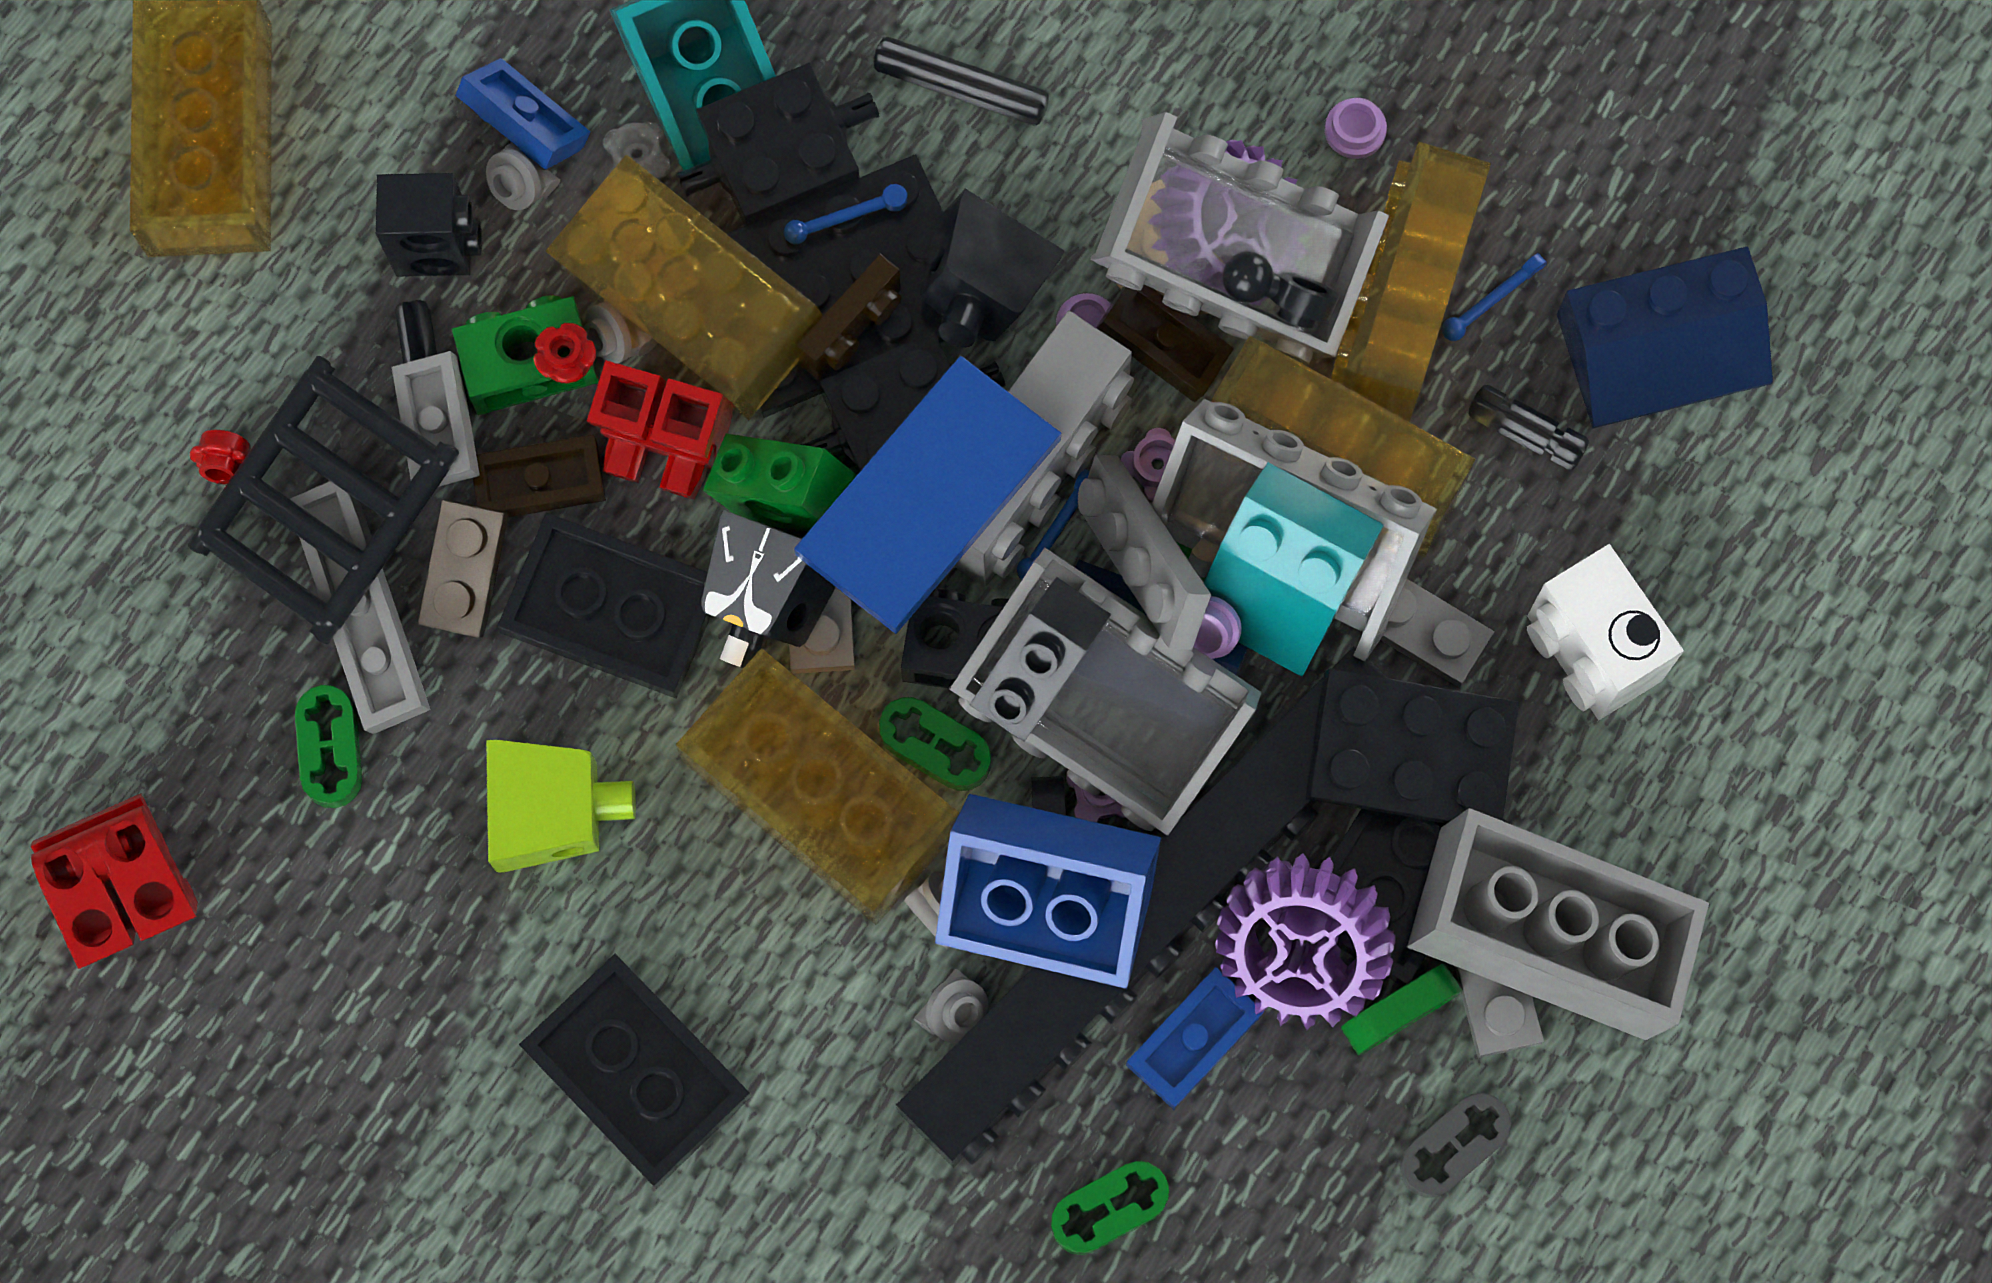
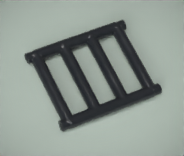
[188,356,459,644]

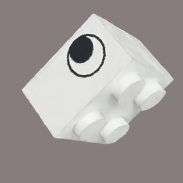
[1527,544,1684,720]

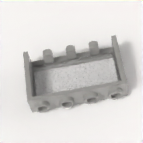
[1090,112,1389,365]
[1151,399,1437,661]
[950,548,1262,835]

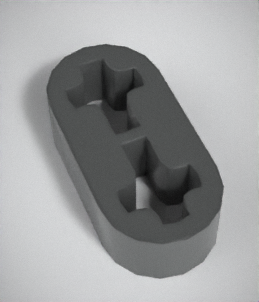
[1400,1093,1511,1198]

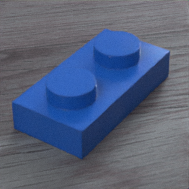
[455,58,590,170]
[1126,967,1264,1110]

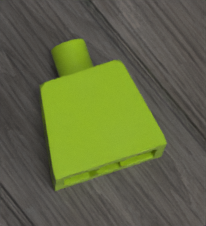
[486,740,636,872]

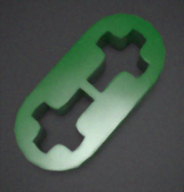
[295,685,362,808]
[879,697,991,791]
[1340,963,1463,1056]
[1051,1161,1169,1255]

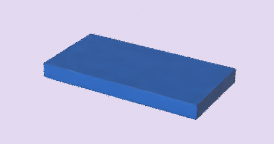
[794,355,1061,634]

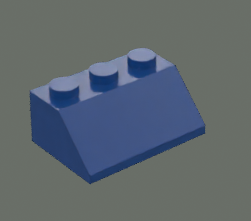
[935,794,1161,989]

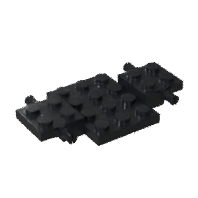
[676,62,1006,472]

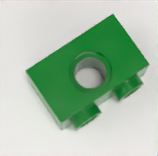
[452,295,598,415]
[703,433,857,533]

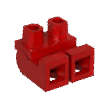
[587,360,733,500]
[31,793,198,969]

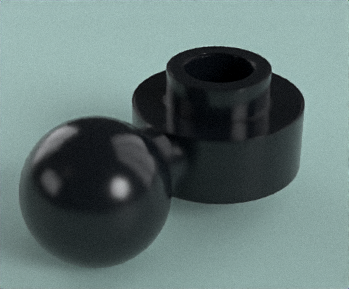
[1223,251,1339,328]

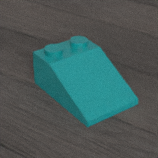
[609,0,776,171]
[1204,462,1384,677]

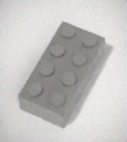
[954,310,1134,587]
[1407,808,1709,1040]

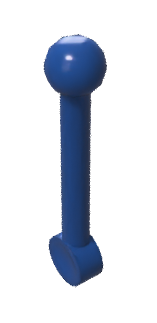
[783,184,907,244]
[1441,253,1547,341]
[1017,469,1090,580]

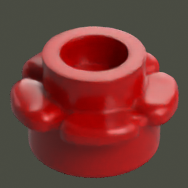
[533,323,596,383]
[190,430,251,484]

